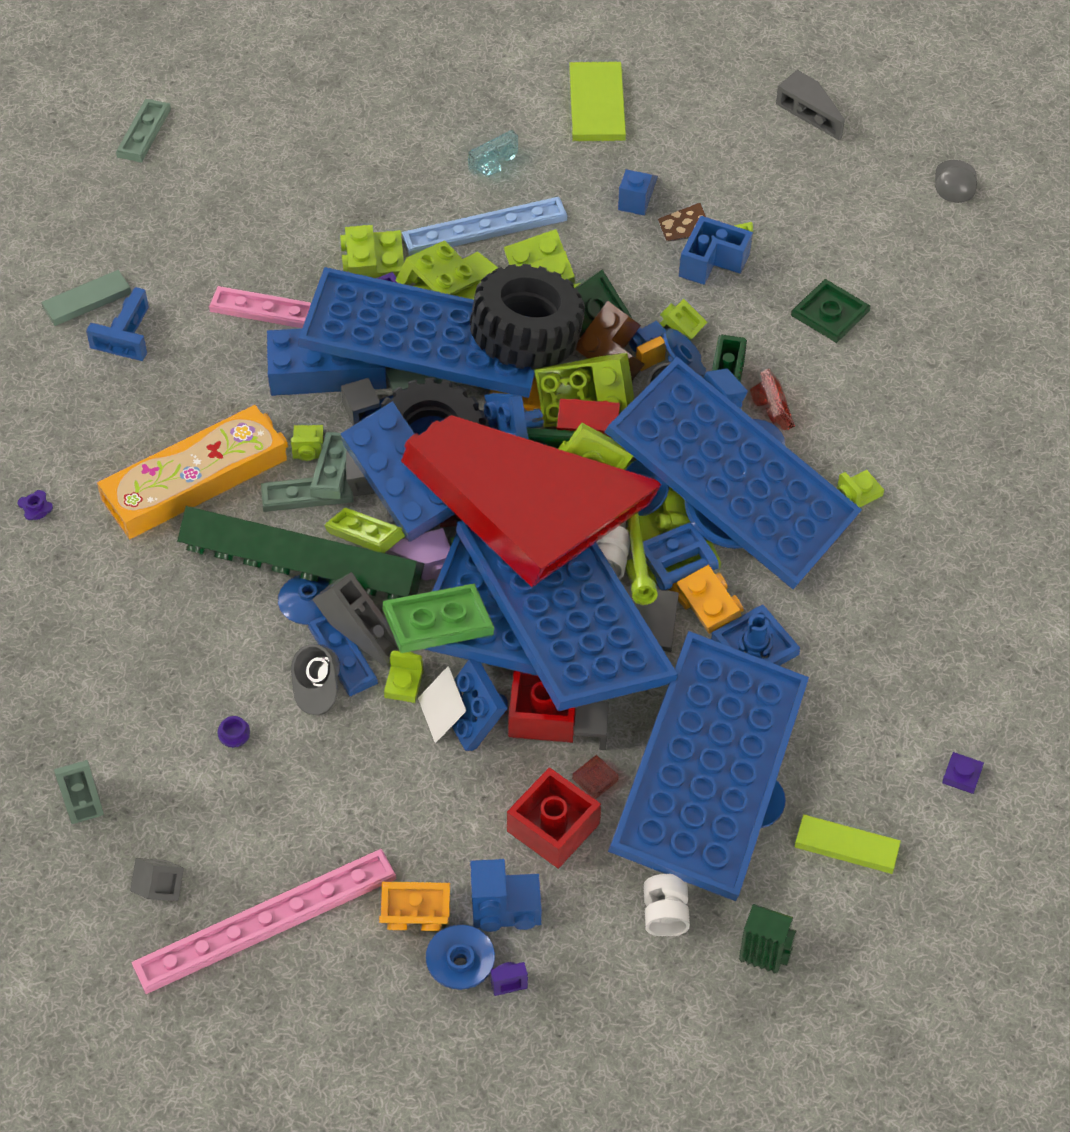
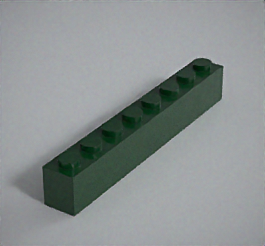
[177,506,425,600]

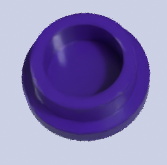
[217,716,250,748]

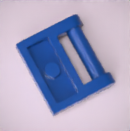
[643,522,719,591]

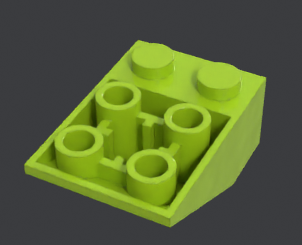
[534,353,634,427]

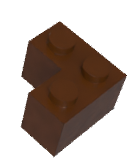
[576,301,645,381]

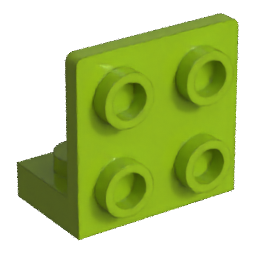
[395,240,481,295]

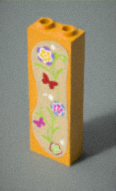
[97,405,288,540]

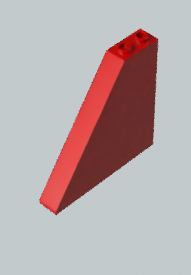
[401,415,661,587]

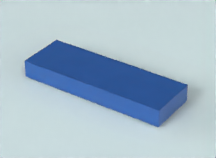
[307,615,378,697]

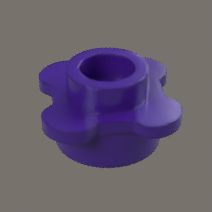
[17,490,53,520]

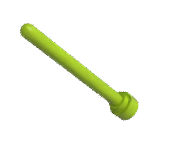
[627,513,658,605]

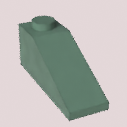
[54,760,104,824]

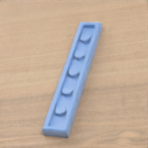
[402,197,567,256]

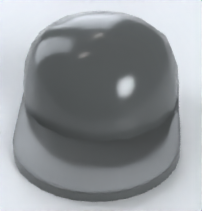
[935,160,977,203]
[291,644,340,715]

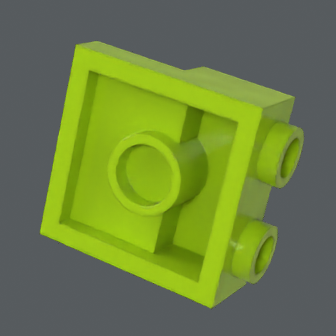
[340,225,404,278]
[503,229,575,284]
[558,423,633,470]

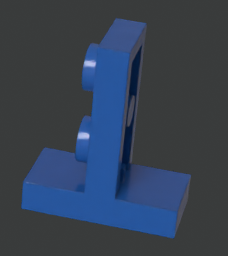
[86,287,149,361]

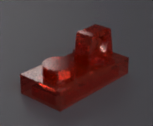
[750,368,795,430]

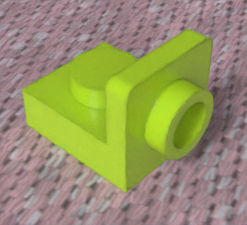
[659,298,708,341]
[291,425,324,461]
[837,470,884,507]
[384,651,424,703]

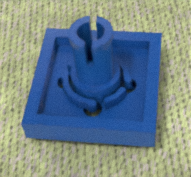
[484,393,544,439]
[711,604,800,666]
[452,659,508,751]

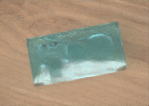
[468,130,518,177]

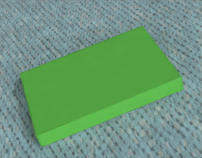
[383,583,494,653]

